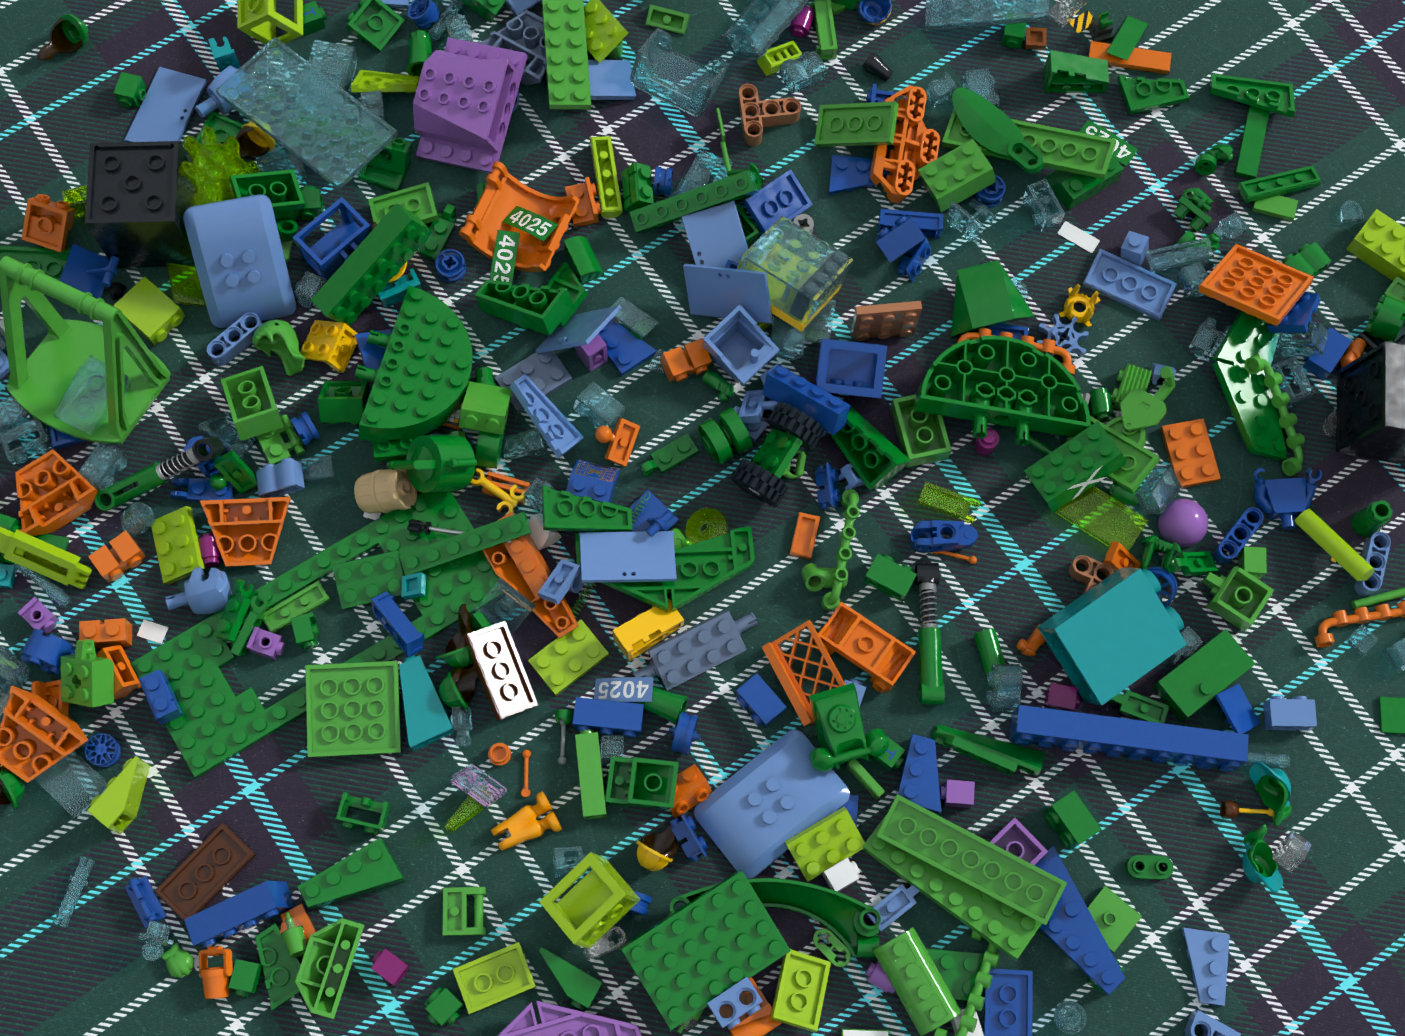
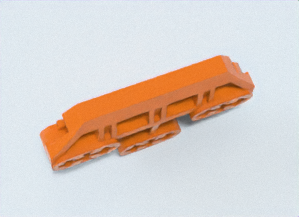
[869,85,940,204]

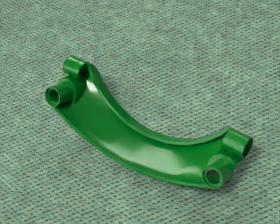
[669,878,881,958]

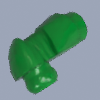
[702,370,734,402]

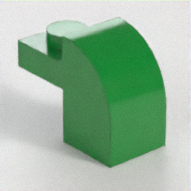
[476,423,507,469]

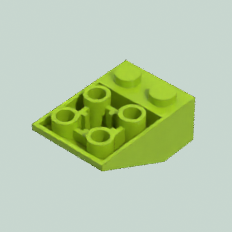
[87,756,150,835]

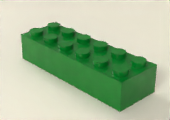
[311,203,433,326]

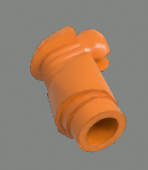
[1340,338,1366,368]
[1016,624,1046,657]

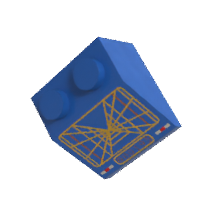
[566,459,620,503]

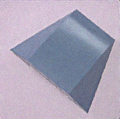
[476,10,546,85]

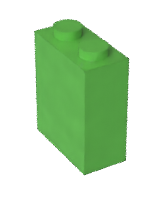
[459,381,512,435]

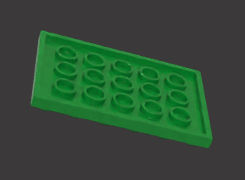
[620,869,791,1030]

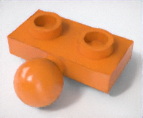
[595,418,640,467]

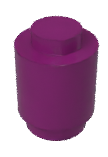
[789,5,814,37]
[974,428,999,455]
[198,533,222,567]

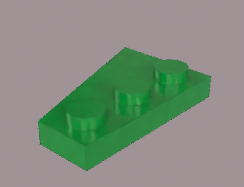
[1117,75,1190,115]
[255,923,301,1011]

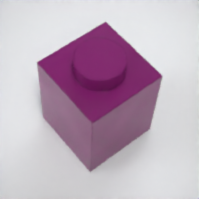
[1044,683,1080,712]
[371,948,410,986]

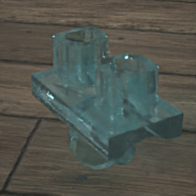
[138,921,173,961]

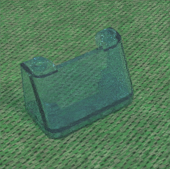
[630,28,730,116]

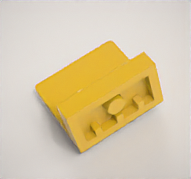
[300,320,358,373]

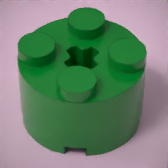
[1364,294,1405,342]

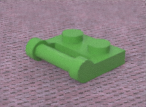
[443,887,486,936]

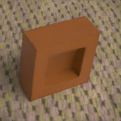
[1025,27,1047,50]

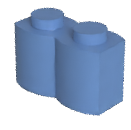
[256,458,305,498]

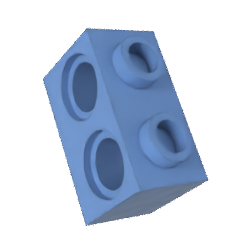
[707,977,763,1030]

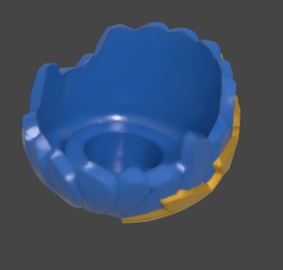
[858,0,892,25]

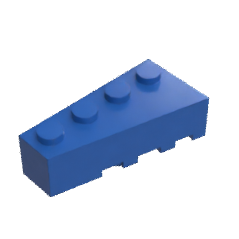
[184,881,295,948]

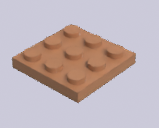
[850,301,922,341]

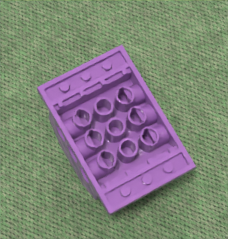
[413,37,527,173]

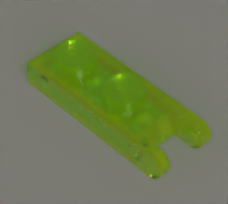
[918,481,981,523]

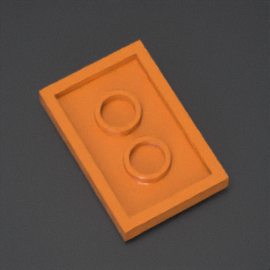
[1160,418,1221,489]

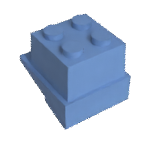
[703,305,780,385]

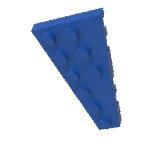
[1035,845,1125,996]

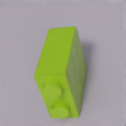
[113,276,185,346]

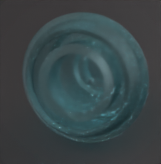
[1054,1001,1087,1034]

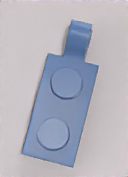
[866,884,920,932]

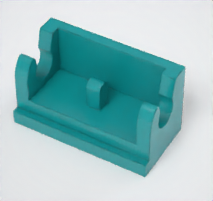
[208,37,242,73]
[378,268,422,308]

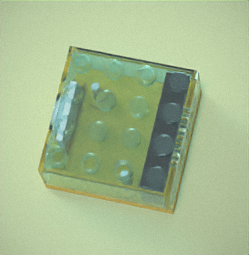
[737,216,853,332]

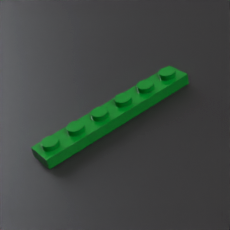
[399,512,532,576]

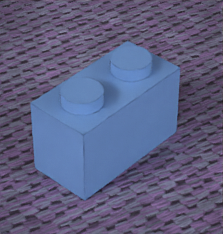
[1263,696,1317,731]

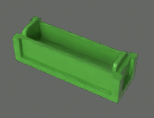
[810,0,838,61]

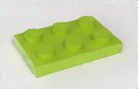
[584,0,628,63]
[150,506,205,585]
[528,620,609,696]
[785,806,866,882]
[453,942,536,1015]
[770,949,831,1033]

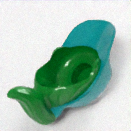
[1249,761,1292,827]
[1242,824,1283,893]

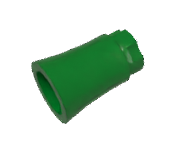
[407,30,432,76]
[1351,500,1393,538]
[636,687,688,725]

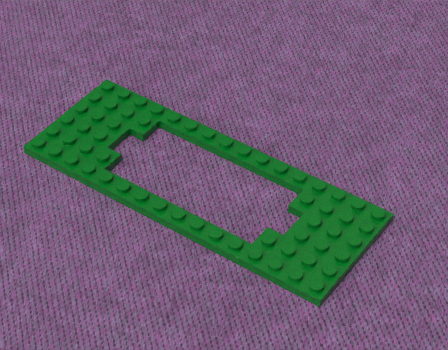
[131,491,511,779]

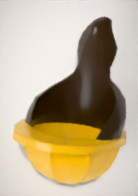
[223,120,276,168]
[636,816,682,871]

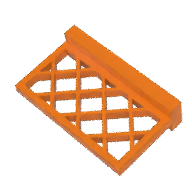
[762,620,846,726]

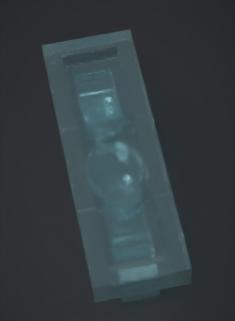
[1145,237,1214,273]

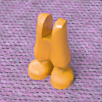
[491,791,562,851]

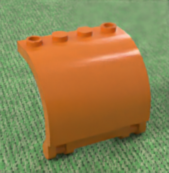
[459,161,580,272]

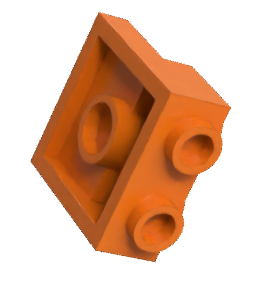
[21,194,75,252]

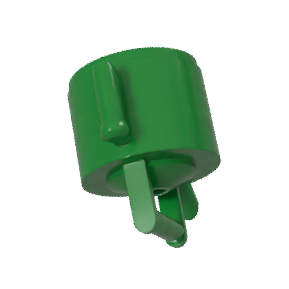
[386,434,477,493]

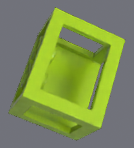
[237,0,303,49]
[539,852,641,949]

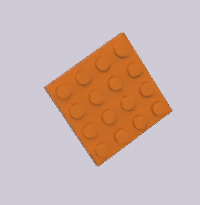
[1198,244,1314,326]

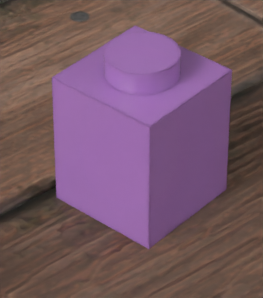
[940,780,975,808]

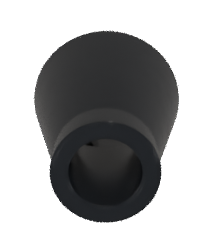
[862,53,893,82]

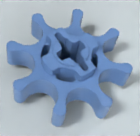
[1036,314,1089,357]

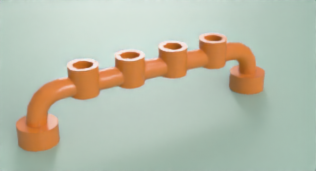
[952,328,1076,376]
[1314,601,1405,648]

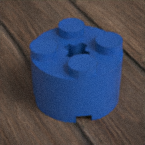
[20,628,76,676]

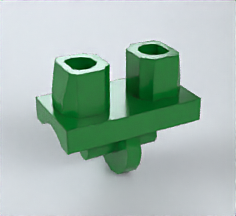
[1174,195,1212,233]

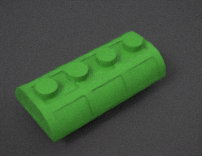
[872,927,962,1036]

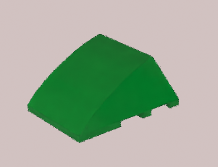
[951,260,1035,338]

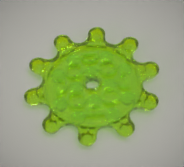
[179,126,260,206]

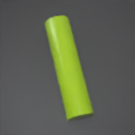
[590,136,623,219]
[1294,508,1375,581]

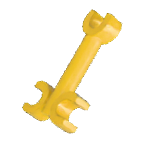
[470,468,527,515]

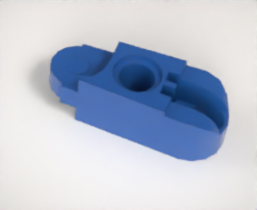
[909,520,978,553]

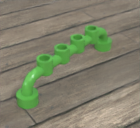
[1244,355,1305,476]
[821,489,860,611]
[934,930,1000,1036]

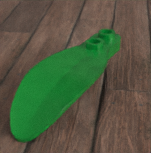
[952,87,1044,174]

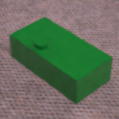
[1152,629,1255,722]

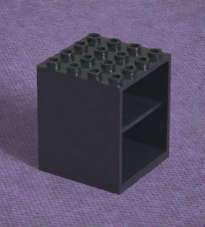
[85,141,203,268]
[1336,341,1405,465]

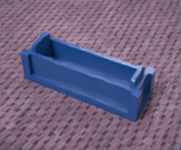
[878,209,944,239]
[371,591,425,657]

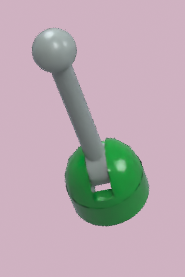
[555,709,573,765]

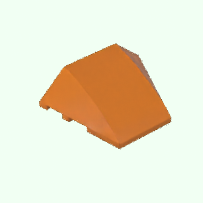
[15,449,98,536]
[200,497,291,566]
[0,686,88,783]

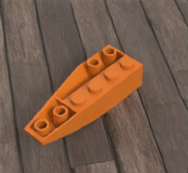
[483,512,579,638]

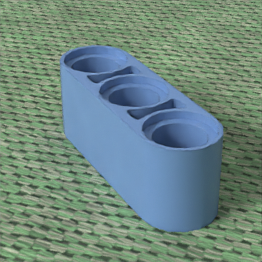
[207,312,262,366]
[1355,531,1391,597]

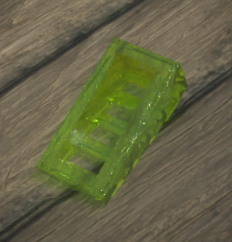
[444,791,487,834]

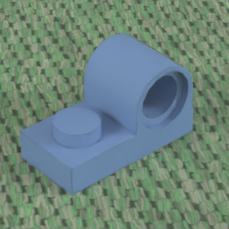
[538,559,584,605]
[1185,1010,1241,1036]

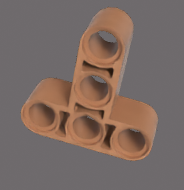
[738,84,801,147]
[1068,555,1119,595]

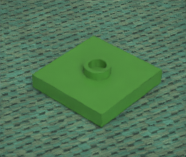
[1087,886,1142,953]

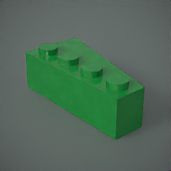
[475,280,573,336]
[830,406,911,490]
[297,838,406,910]

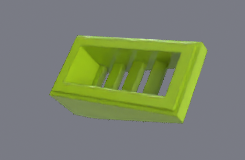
[757,40,804,76]

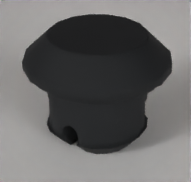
[106,282,125,300]

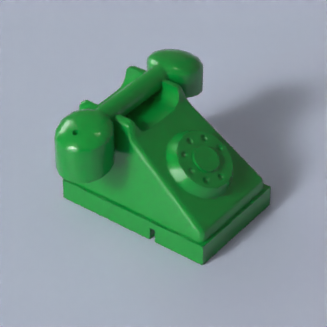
[230,169,305,241]
[809,683,889,772]

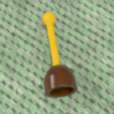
[1220,800,1275,819]

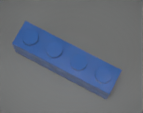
[762,365,850,435]

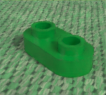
[1125,855,1174,880]

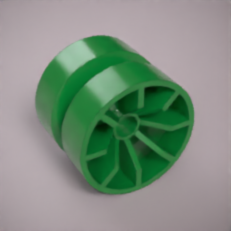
[697,407,753,465]

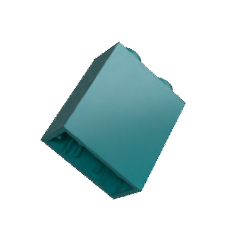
[1037,568,1187,706]

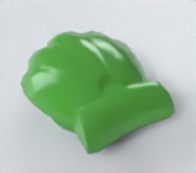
[161,942,194,978]

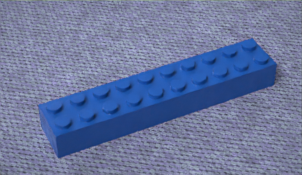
[1009,705,1249,772]

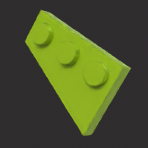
[351,70,420,93]

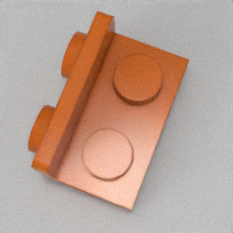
[565,177,601,228]

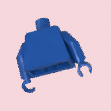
[1253,468,1322,530]

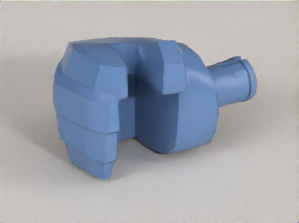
[195,65,253,118]
[165,567,232,614]

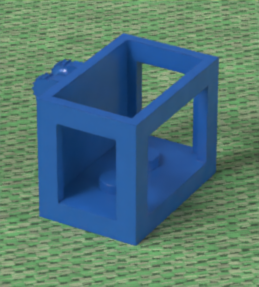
[293,197,371,283]
[815,338,887,398]

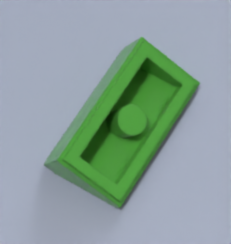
[645,4,691,35]

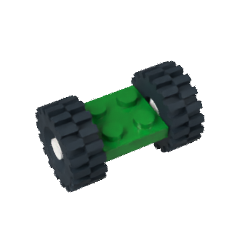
[731,402,825,507]

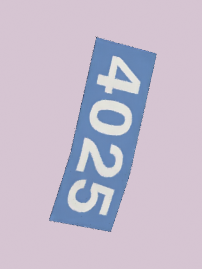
[594,677,654,702]

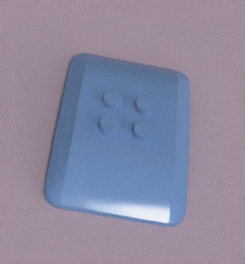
[183,195,296,328]
[694,730,850,879]

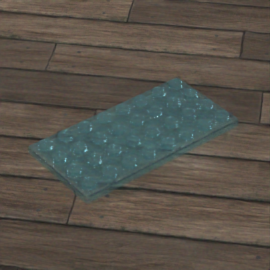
[216,37,398,190]

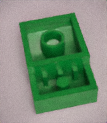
[605,756,679,809]

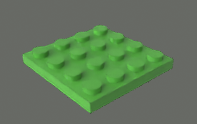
[305,661,401,757]

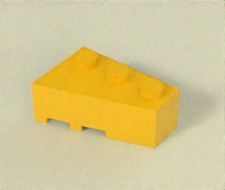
[613,599,684,662]

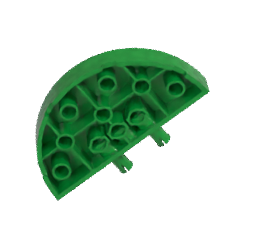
[355,286,473,442]
[914,336,1091,446]

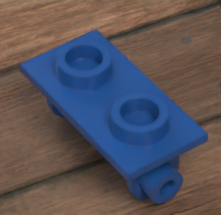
[897,237,932,283]
[815,462,841,510]
[670,812,708,862]
[125,875,167,928]

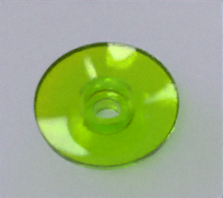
[685,508,728,545]

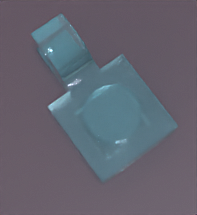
[1213,211,1249,240]

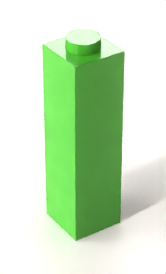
[575,729,607,820]

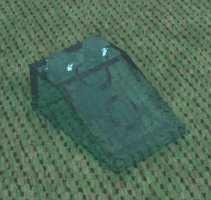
[54,355,131,437]

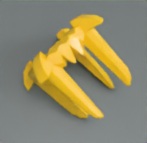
[1058,284,1101,327]

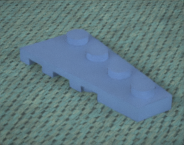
[510,374,584,459]

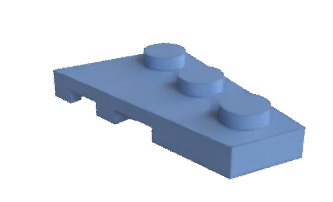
[1181,927,1230,1006]

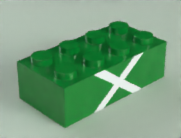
[1024,421,1126,513]

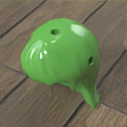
[252,320,305,376]

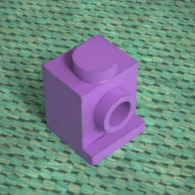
[17,596,59,635]
[246,626,285,661]

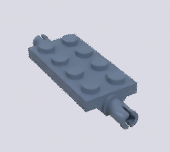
[632,609,758,691]

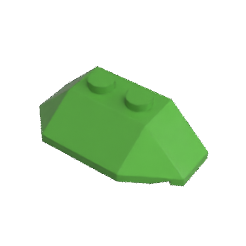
[295,918,365,1019]

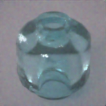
[121,502,155,535]

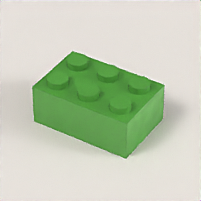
[918,139,996,212]
[221,366,284,441]
[890,394,952,468]

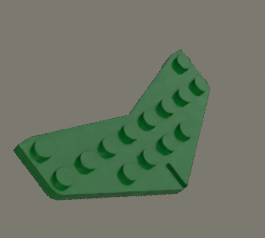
[1212,310,1286,461]
[575,527,755,612]

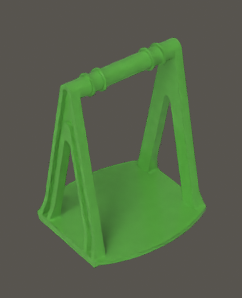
[0,256,171,444]

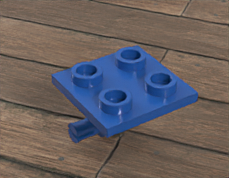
[59,244,120,299]
[629,490,679,537]

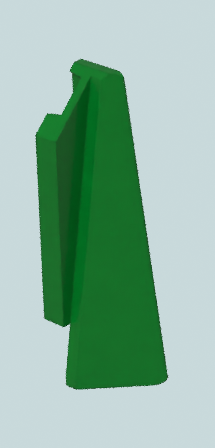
[931,725,1045,777]

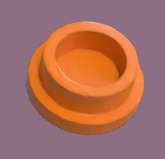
[488,743,511,766]

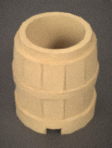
[354,469,417,514]

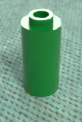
[973,628,1008,681]

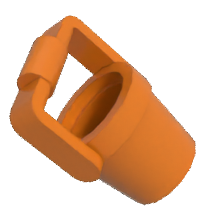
[199,946,233,999]

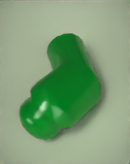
[1182,188,1213,206]

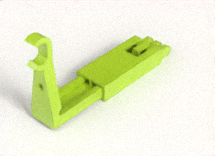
[0,527,92,589]

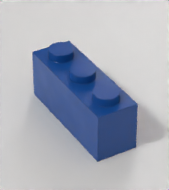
[573,697,644,738]

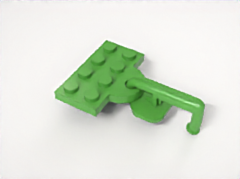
[1065,366,1176,493]

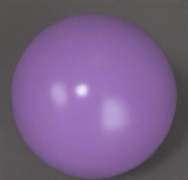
[1158,499,1208,548]

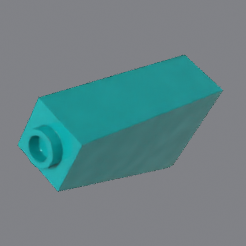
[399,655,455,752]

